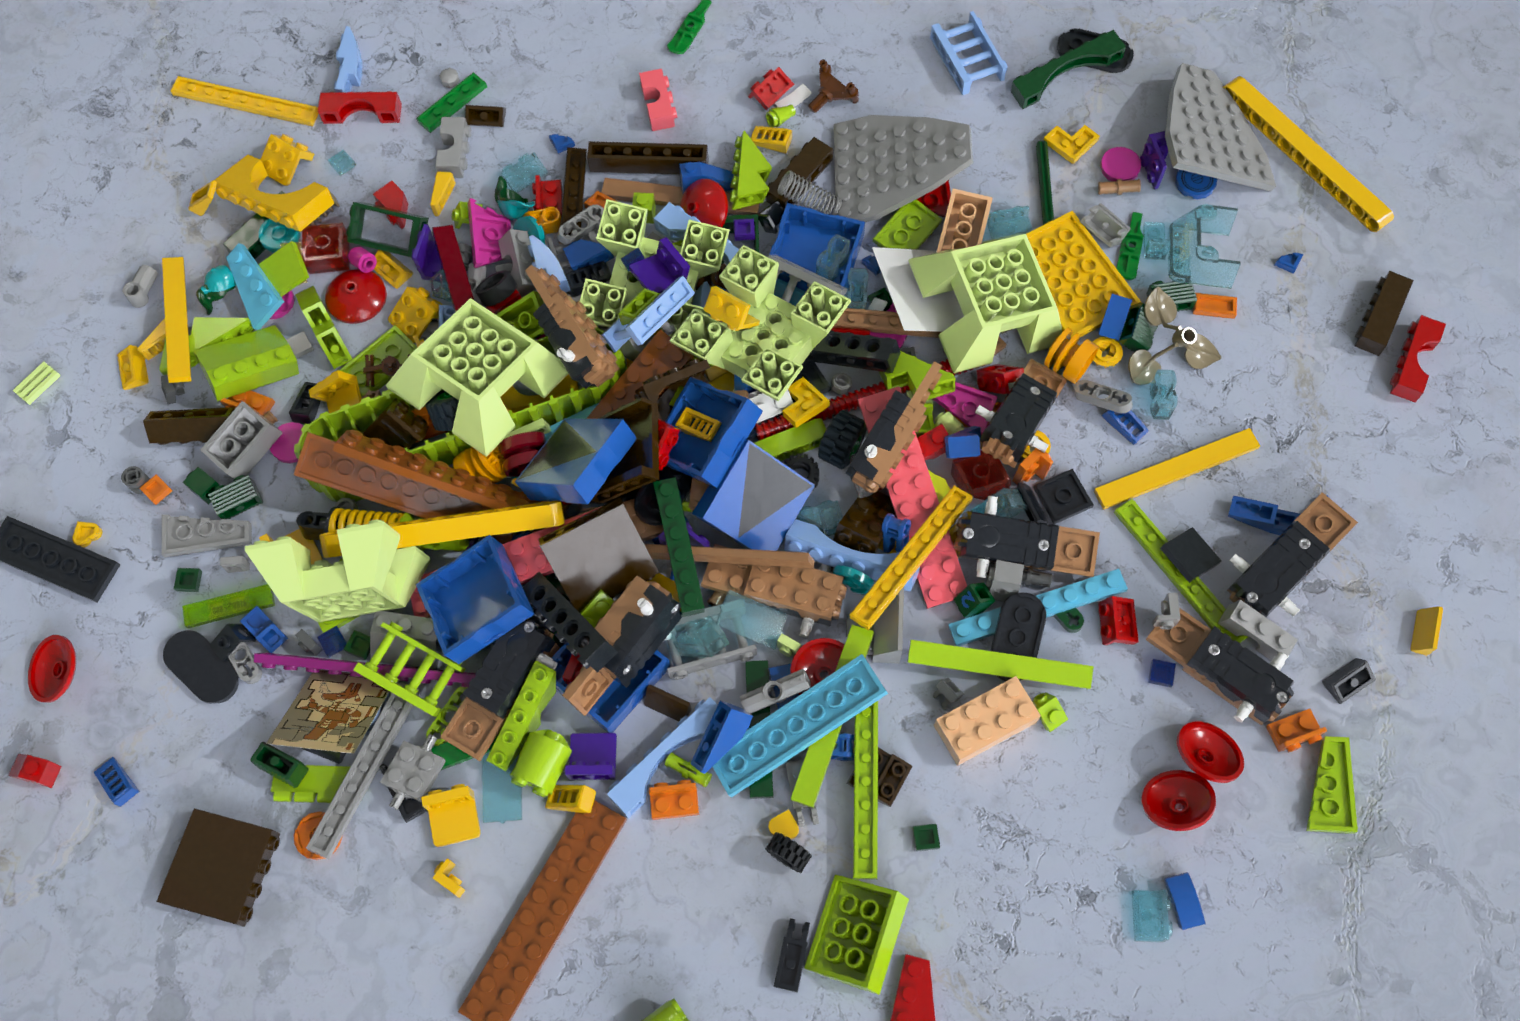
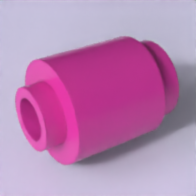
[348,247,377,273]

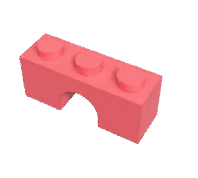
[639,68,677,131]

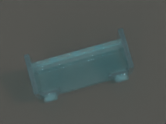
[1168,204,1241,289]

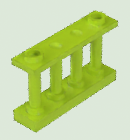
[354,621,465,717]

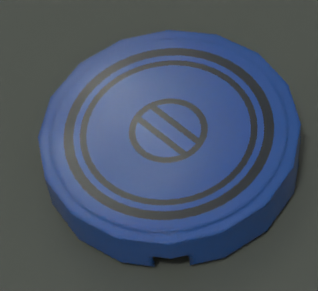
[1175,170,1217,200]

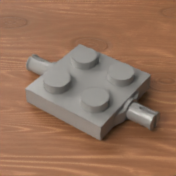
[380,734,446,810]

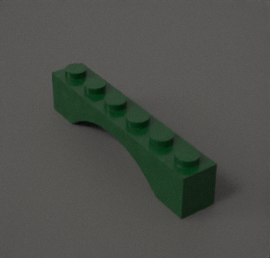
[1011,29,1126,109]
[654,477,705,617]

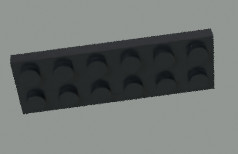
[0,516,120,603]

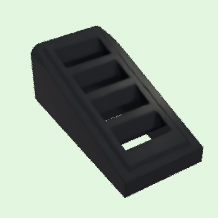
[565,260,611,297]
[289,382,321,425]

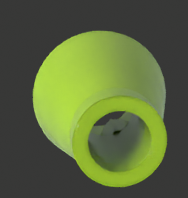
[766,104,796,127]

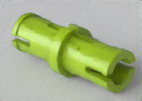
[665,752,712,787]

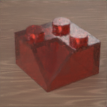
[302,222,350,274]
[951,450,1011,501]

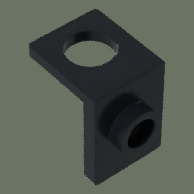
[758,201,784,234]
[209,624,257,661]

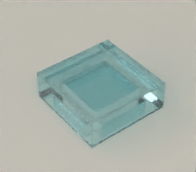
[328,149,356,176]

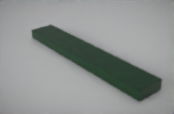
[745,660,774,799]

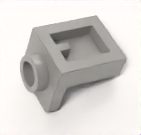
[1153,593,1180,629]

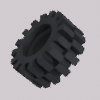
[784,453,820,492]
[765,832,812,873]

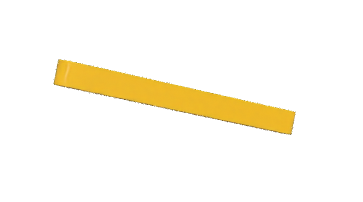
[1223,76,1394,232]
[319,501,565,558]

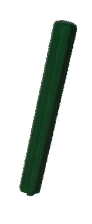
[1036,140,1054,225]

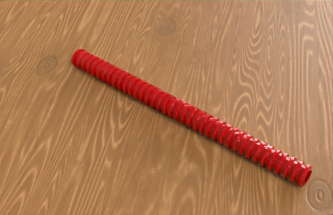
[754,359,989,441]

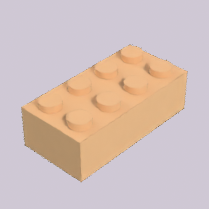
[937,188,993,252]
[934,676,1041,766]

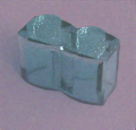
[816,234,850,281]
[847,268,868,310]
[1149,369,1178,420]

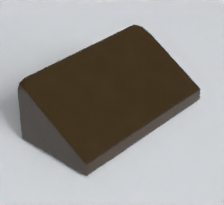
[465,105,506,127]
[644,684,691,722]

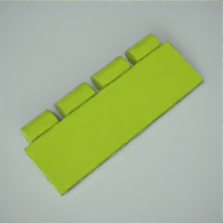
[271,765,351,803]

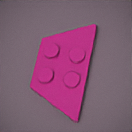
[468,198,511,268]

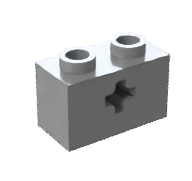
[986,560,1024,602]

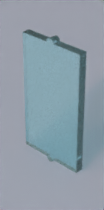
[715,590,788,650]
[483,753,522,824]

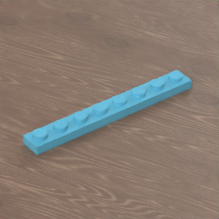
[948,569,1128,646]

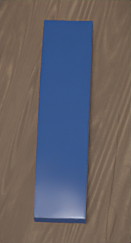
[1228,495,1300,536]

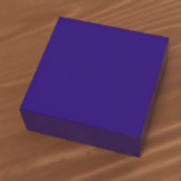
[734,219,755,241]

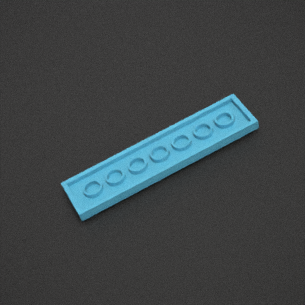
[713,654,888,798]

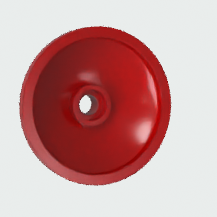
[679,179,728,228]
[325,269,387,324]
[28,635,76,703]
[790,638,845,695]
[1177,721,1244,783]
[1142,770,1216,831]

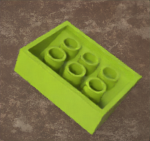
[194,325,299,401]
[804,874,909,995]

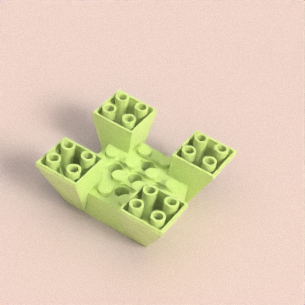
[580,199,730,338]
[908,233,1063,373]
[670,245,851,402]
[386,298,569,457]
[245,520,430,622]

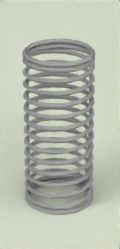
[778,171,842,215]

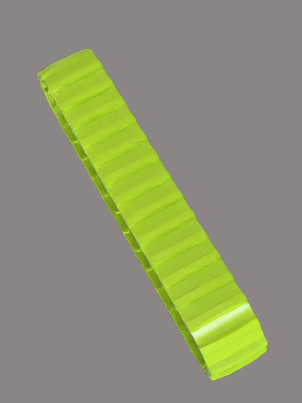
[294,325,627,502]

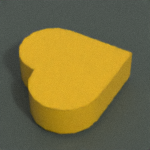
[72,521,103,548]
[768,809,799,840]

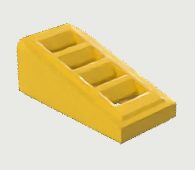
[751,126,792,154]
[430,171,456,216]
[188,180,217,216]
[137,318,166,361]
[675,407,722,442]
[545,785,596,813]

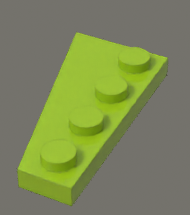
[1306,736,1358,834]

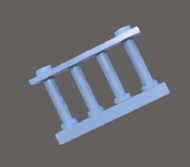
[930,11,1007,95]
[602,276,695,352]

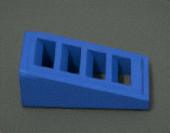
[1101,410,1149,445]
[94,757,140,807]

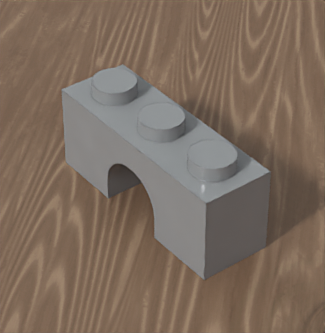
[435,117,471,178]
[498,229,536,297]
[1218,600,1298,661]

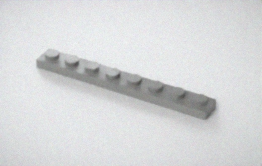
[306,681,420,859]

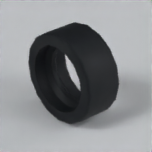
[475,270,517,306]

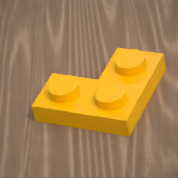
[1043,125,1100,164]
[782,377,830,428]

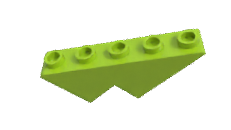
[729,131,772,210]
[295,285,352,369]
[159,317,255,375]
[878,351,956,400]
[486,661,556,772]

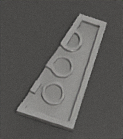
[162,514,252,557]

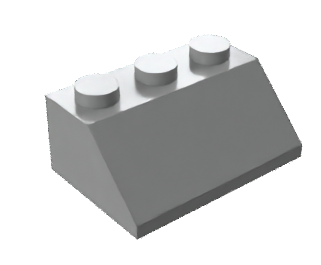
[200,401,283,478]
[868,587,904,664]
[370,611,442,669]

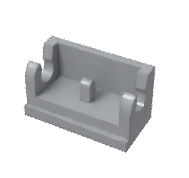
[1080,203,1131,247]

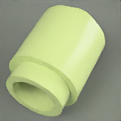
[934,412,964,435]

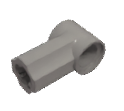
[122,264,158,308]

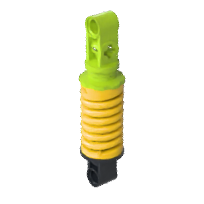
[296,507,470,551]

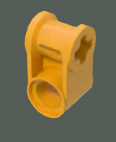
[523,207,561,235]

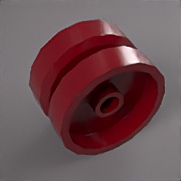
[498,432,546,477]

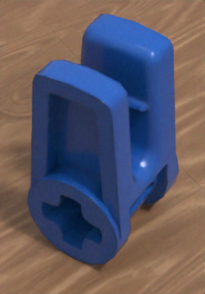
[882,513,911,553]
[831,733,854,761]

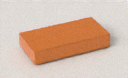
[1193,293,1237,319]

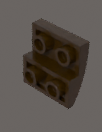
[846,747,913,807]

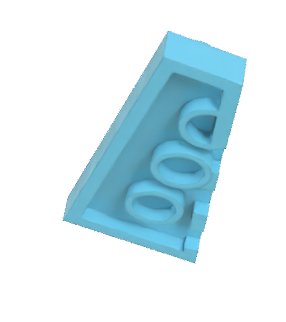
[226,243,285,330]

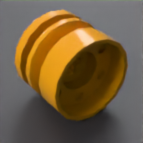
[1044,327,1099,384]
[453,445,507,483]

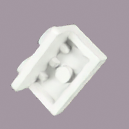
[748,389,793,423]

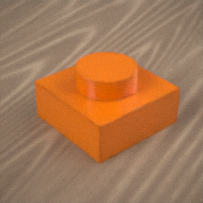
[139,474,173,505]

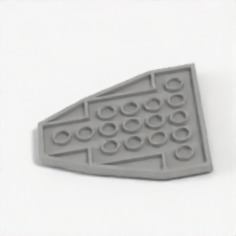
[1165,63,1276,191]
[833,115,973,222]

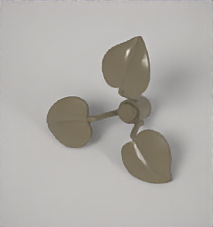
[1128,287,1222,385]

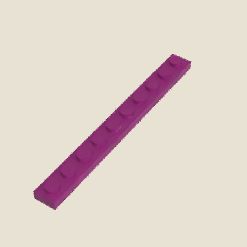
[254,652,476,688]

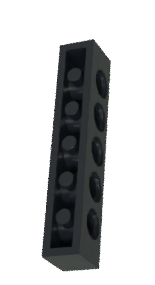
[805,330,901,373]
[523,572,618,673]

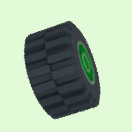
[425,390,459,431]
[818,410,867,470]

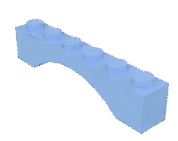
[654,202,739,265]
[784,519,920,592]
[607,697,718,818]

